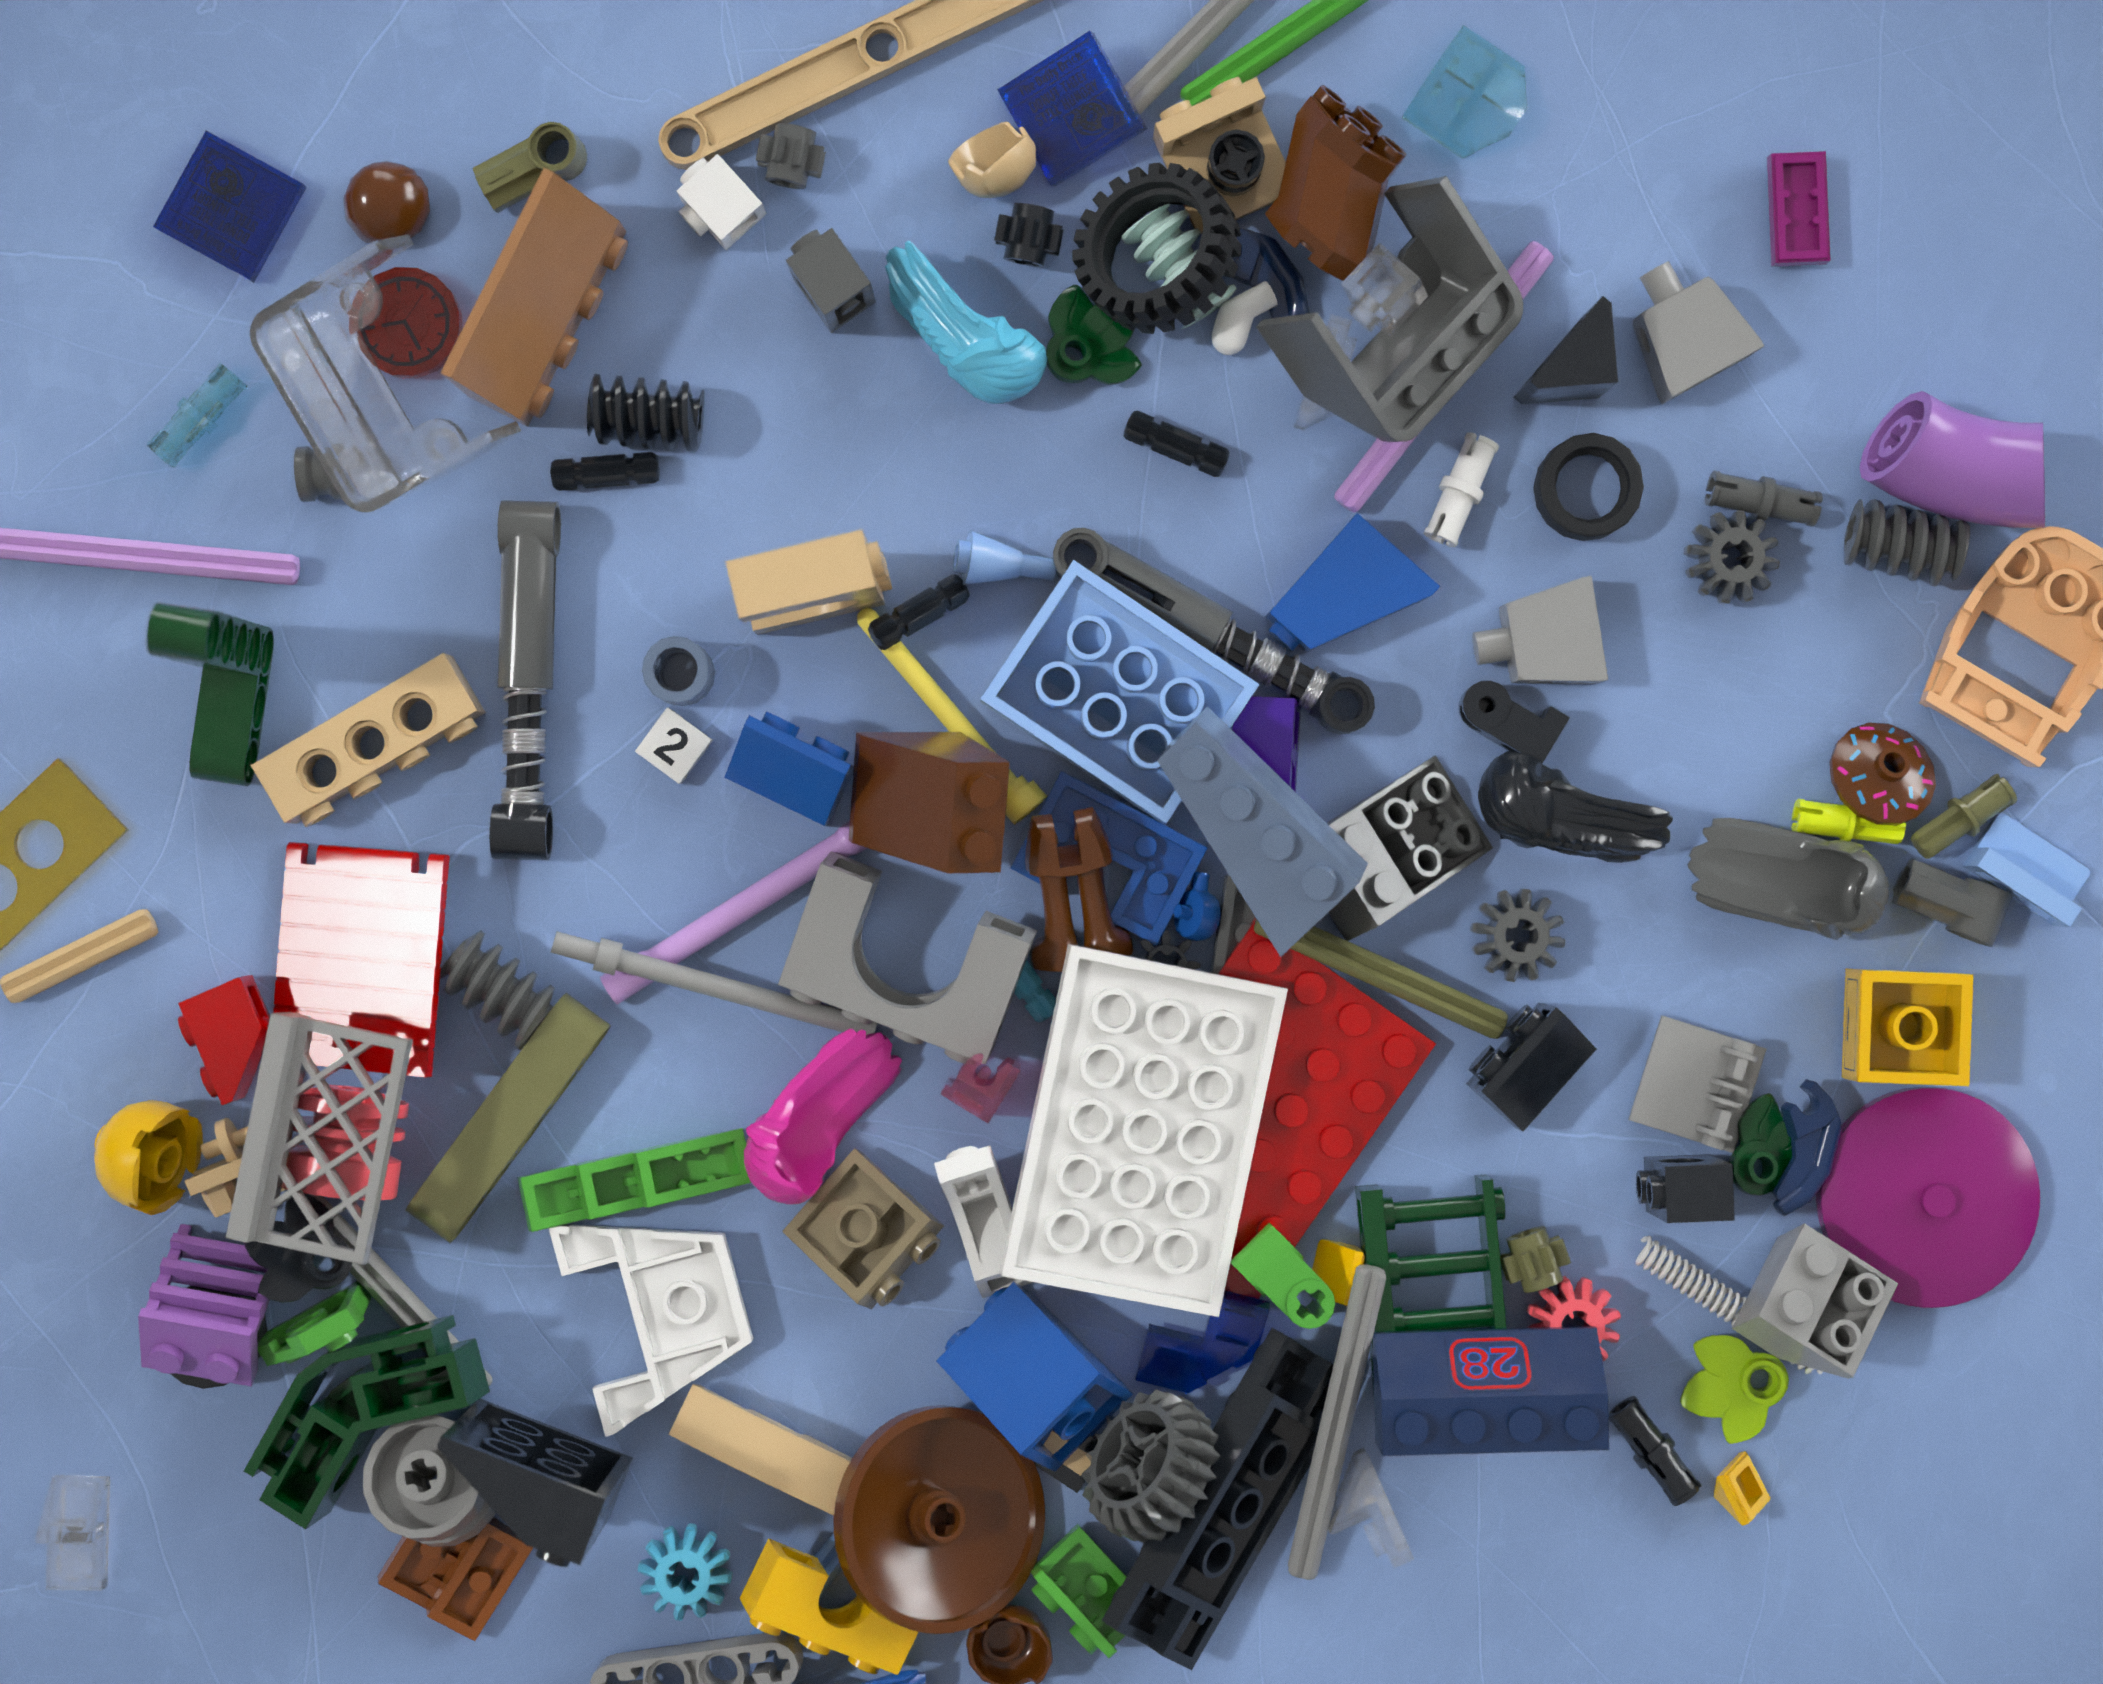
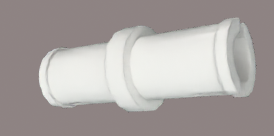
[1424,432,1499,547]

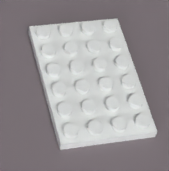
[999,944,1288,1317]

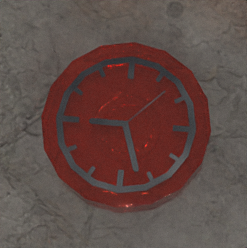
[350,267,462,378]

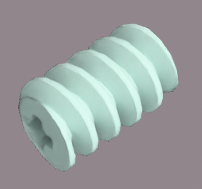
[1122,204,1237,329]

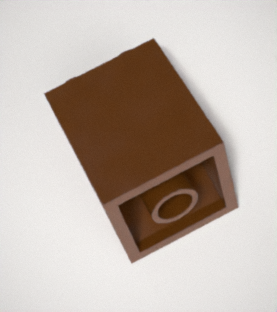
[848,732,1010,874]

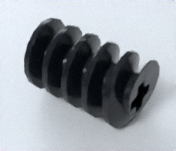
[587,374,704,453]

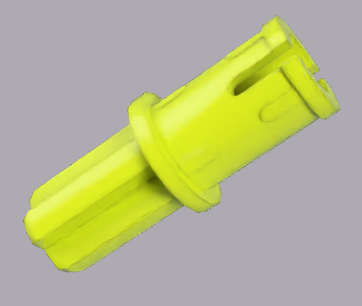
[1791,798,1906,844]

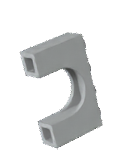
[778,851,1037,1064]

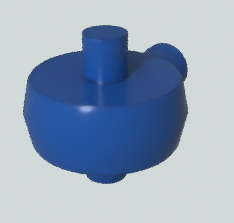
[1173,872,1221,941]

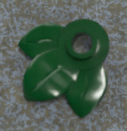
[1046,285,1142,385]
[1729,1093,1792,1195]

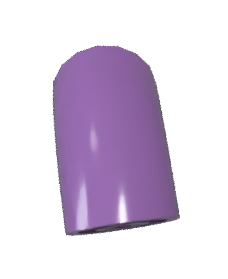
[1859,391,2045,528]

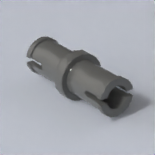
[1705,470,1823,527]

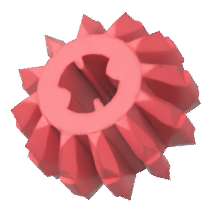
[1527,1276,1621,1361]

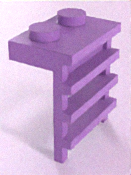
[138,1224,270,1387]

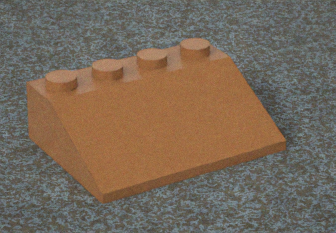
[441,168,628,427]

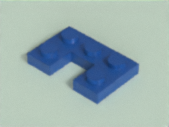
[1010,771,1208,946]

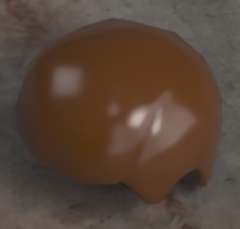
[343,161,430,246]
[966,1605,1053,1684]

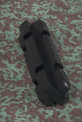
[1124,411,1230,477]
[550,452,660,491]
[868,574,970,650]

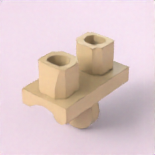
[184,1118,287,1218]

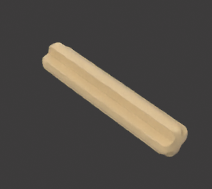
[0,909,158,1003]

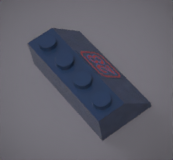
[1373,1326,1609,1456]

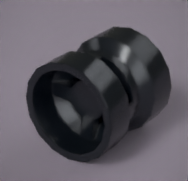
[1206,129,1265,197]

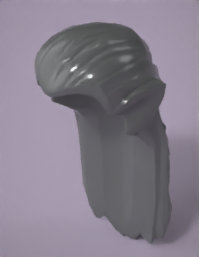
[1687,818,1889,940]

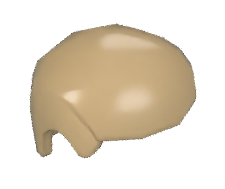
[948,122,1036,198]

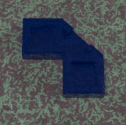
[1135,1290,1270,1394]

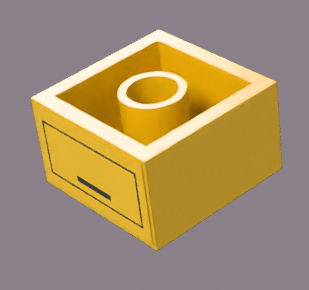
[1841,968,1973,1086]

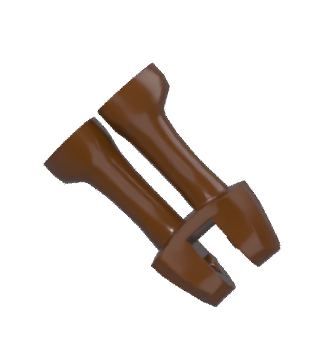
[1025,807,1134,972]

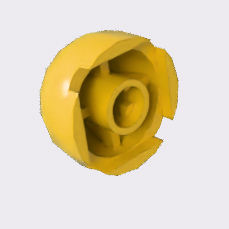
[94,1100,203,1215]

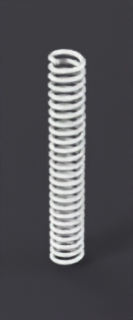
[1635,1236,1823,1374]

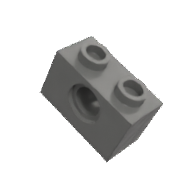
[786,228,876,333]

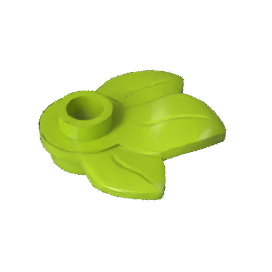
[1680,1335,1789,1444]

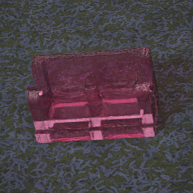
[940,1053,1021,1123]

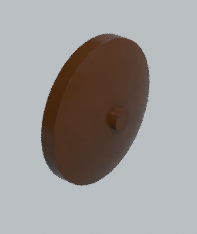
[834,1405,1045,1634]

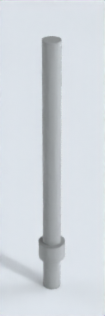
[551,931,877,1035]

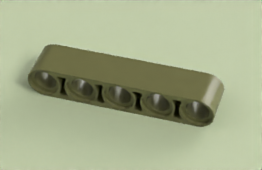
[405,993,611,1244]

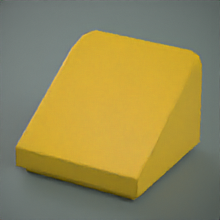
[1312,1239,1365,1306]

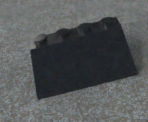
[437,1399,633,1567]

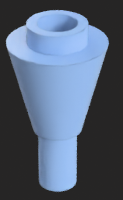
[953,530,1056,585]

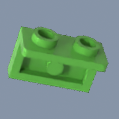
[1031,1524,1127,1659]

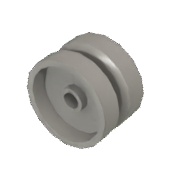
[363,1414,496,1547]

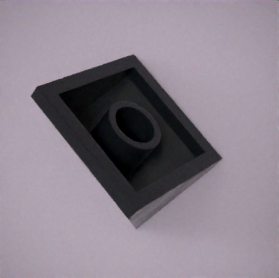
[1514,296,1618,404]

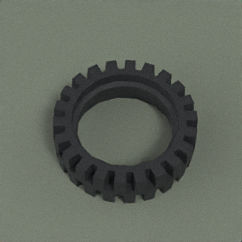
[1072,162,1242,334]

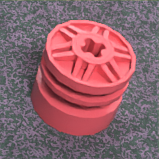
[282,1085,409,1200]

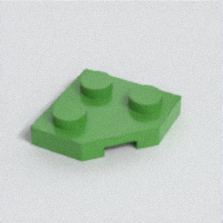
[258,1281,372,1366]

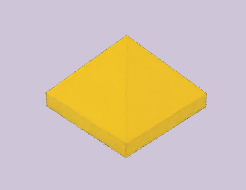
[1713,1451,1771,1526]

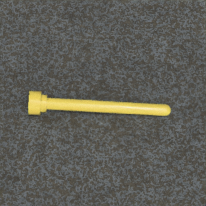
[857,608,1048,825]

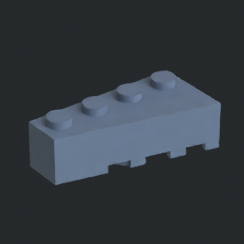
[1157,706,1368,957]

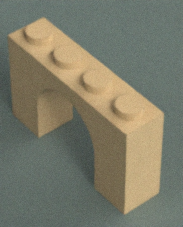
[725,529,892,635]

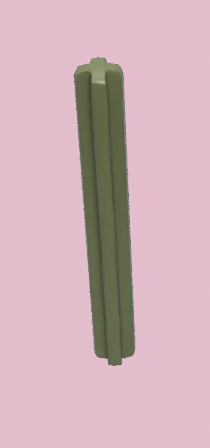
[1254,919,1508,1039]

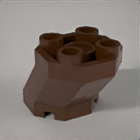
[1265,85,1407,285]

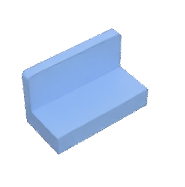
[1962,813,2090,927]

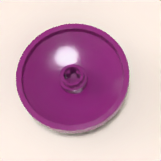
[1816,1087,2040,1308]

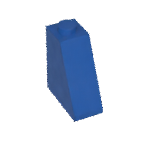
[1265,513,1440,653]

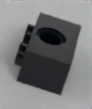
[1636,1154,1735,1223]

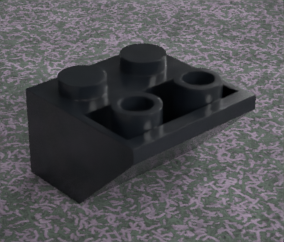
[1466,1002,1597,1132]

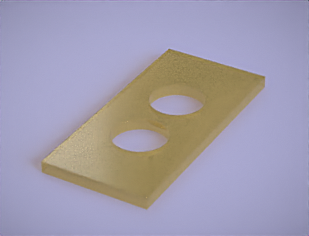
[0,758,129,952]

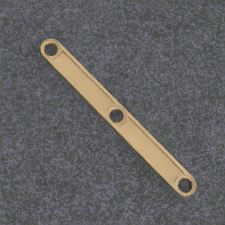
[658,0,1044,170]

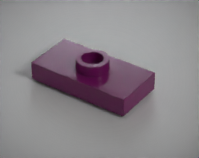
[1767,151,1831,267]

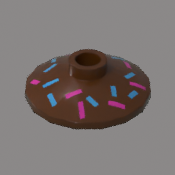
[1829,722,1936,826]

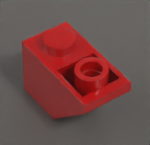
[178,975,270,1106]

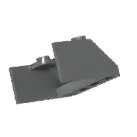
[1256,176,1523,443]

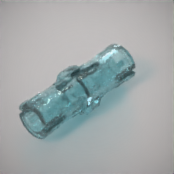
[146,362,248,468]

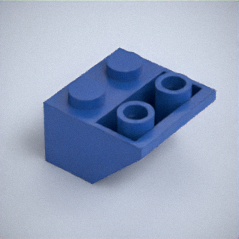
[724,711,854,827]

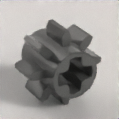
[756,123,826,189]

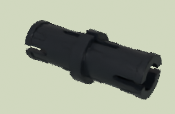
[1609,1396,1702,1506]

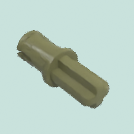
[1910,774,2017,859]

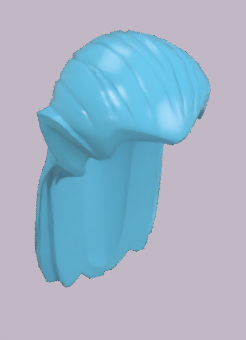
[885,240,1047,404]

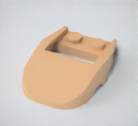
[1919,526,2103,767]

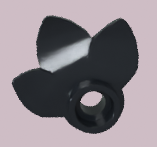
[244,1193,352,1303]

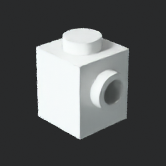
[677,154,766,250]

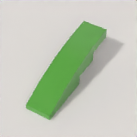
[517,1128,751,1232]

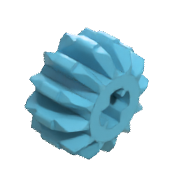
[638,1523,733,1621]

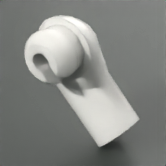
[1211,281,1278,355]

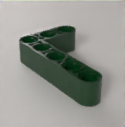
[147,602,274,786]

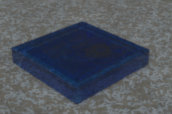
[997,31,1148,187]
[153,131,307,283]

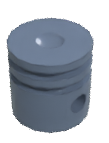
[642,636,715,706]

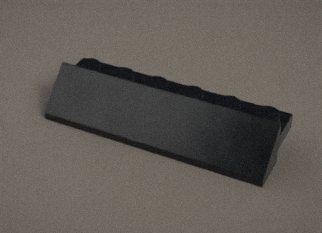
[1102,1328,1333,1670]

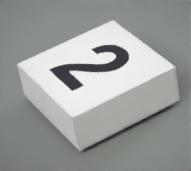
[635,707,713,784]

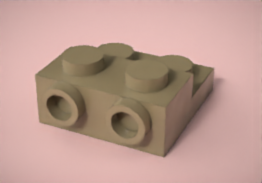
[782,1148,944,1309]

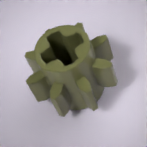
[1500,1226,1571,1293]

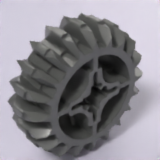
[1081,1389,1220,1543]

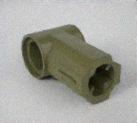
[472,122,587,213]

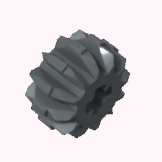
[1684,510,1780,605]
[1470,889,1565,982]

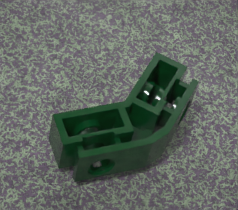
[244,1315,490,1530]

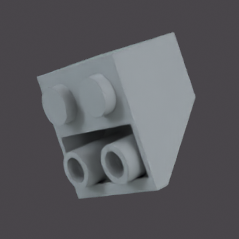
[1732,1224,1898,1379]

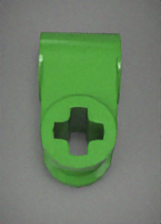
[1230,1223,1335,1329]

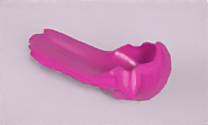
[744,1029,902,1205]

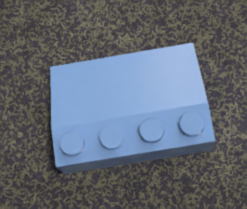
[980,560,1259,825]

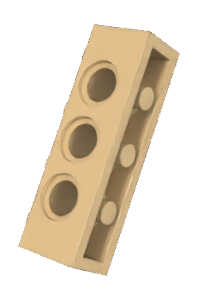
[251,653,486,827]

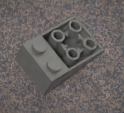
[1327,755,1493,941]

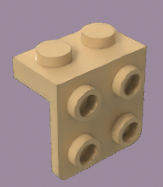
[1152,77,1286,234]

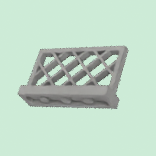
[226,1012,413,1265]

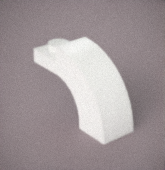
[934,1146,1033,1298]

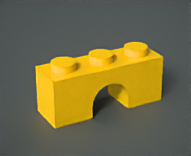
[739,1538,918,1675]

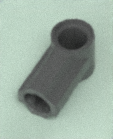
[1891,859,2013,947]

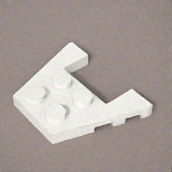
[549,1224,754,1437]

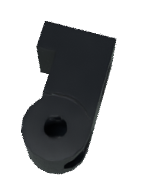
[1459,681,1570,764]

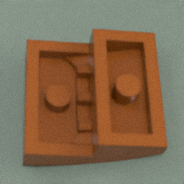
[377,1517,533,1641]

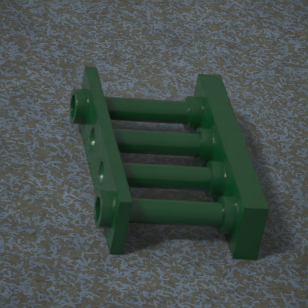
[1355,1174,1506,1395]

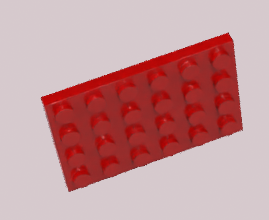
[1218,918,1436,1315]

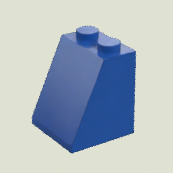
[936,1281,1133,1472]

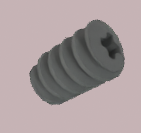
[1844,499,1970,587]
[440,930,555,1050]

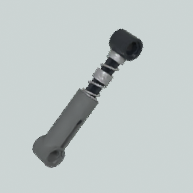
[489,500,561,860]
[1053,527,1375,734]

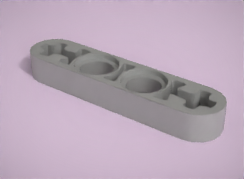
[590,1632,803,1684]

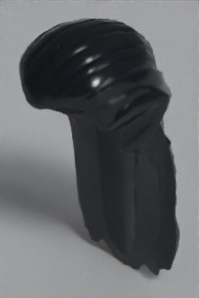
[1478,751,1673,863]

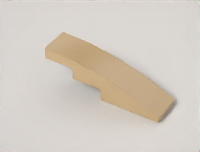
[668,1384,852,1516]

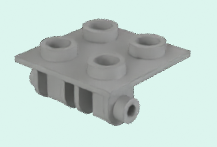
[1628,1015,1766,1153]

